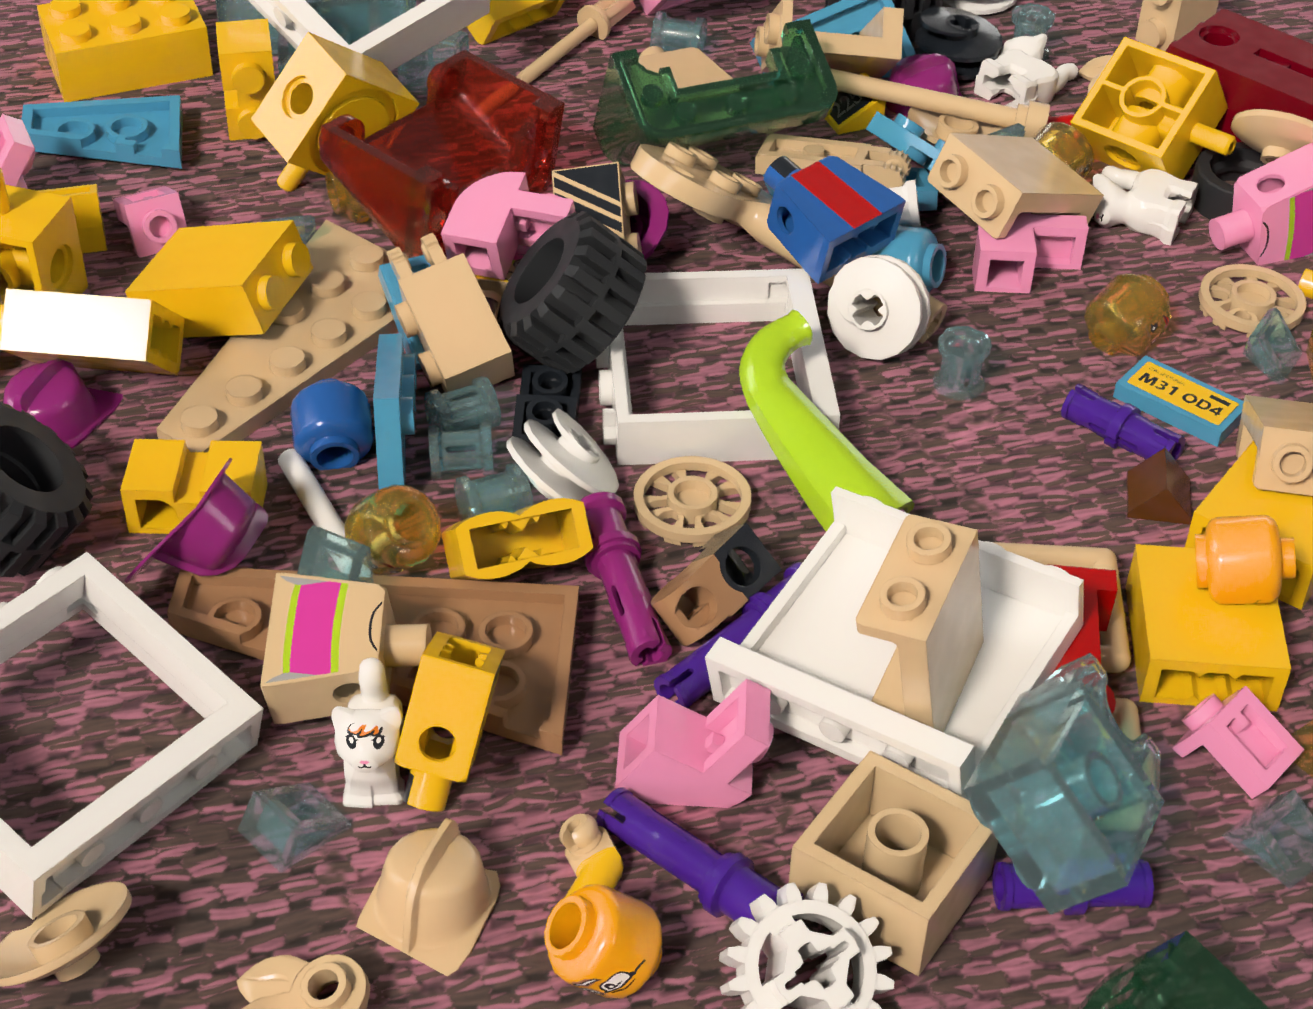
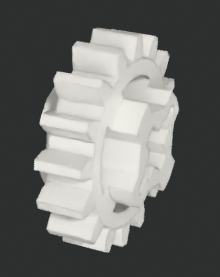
[719,882,894,1009]

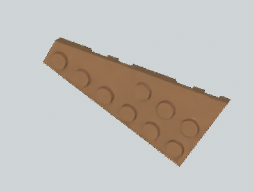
[167,568,579,755]

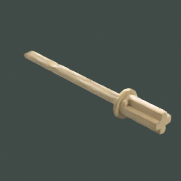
[476,0,636,115]

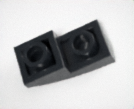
[512,364,582,450]

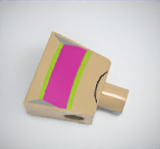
[260,573,432,724]

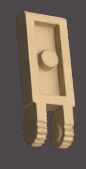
[755,133,912,188]

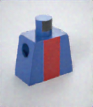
[764,156,906,284]

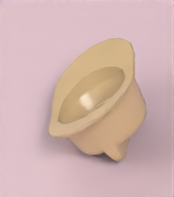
[356,818,500,976]

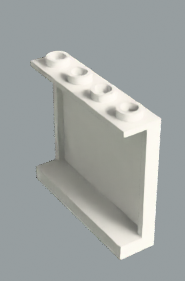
[705,486,1084,801]

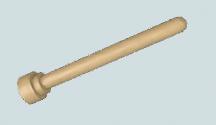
[805,65,1050,144]

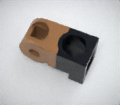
[651,522,782,646]

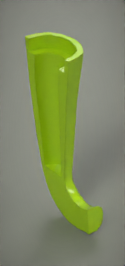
[739,310,915,531]

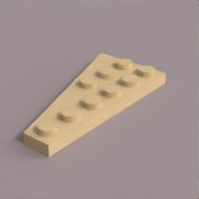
[156,220,398,452]

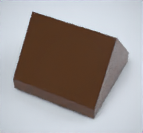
[1126,447,1192,525]

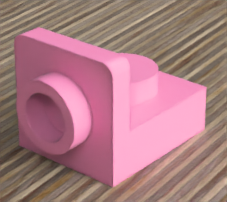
[113,186,187,258]
[1172,686,1304,799]

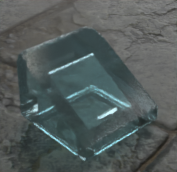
[297,525,373,583]
[238,782,352,873]
[1222,789,1313,889]

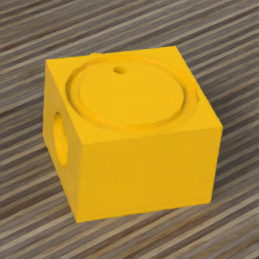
[251,32,420,192]
[1070,37,1237,180]
[0,168,88,304]

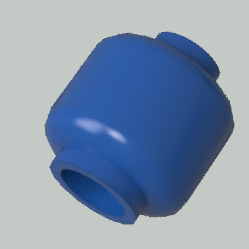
[290,378,374,470]

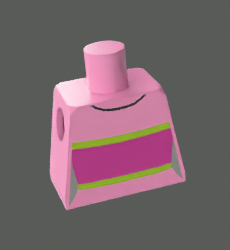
[1209,143,1313,265]

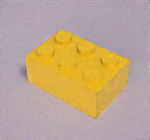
[37,0,213,102]

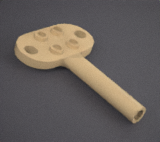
[630,141,947,344]

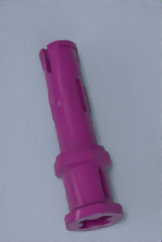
[580,491,672,666]

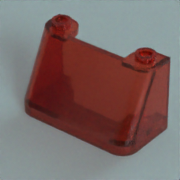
[319,50,565,259]

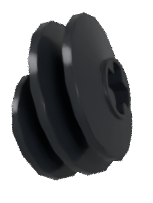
[914,7,1002,80]

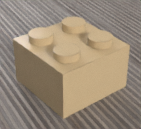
[788,750,1003,977]

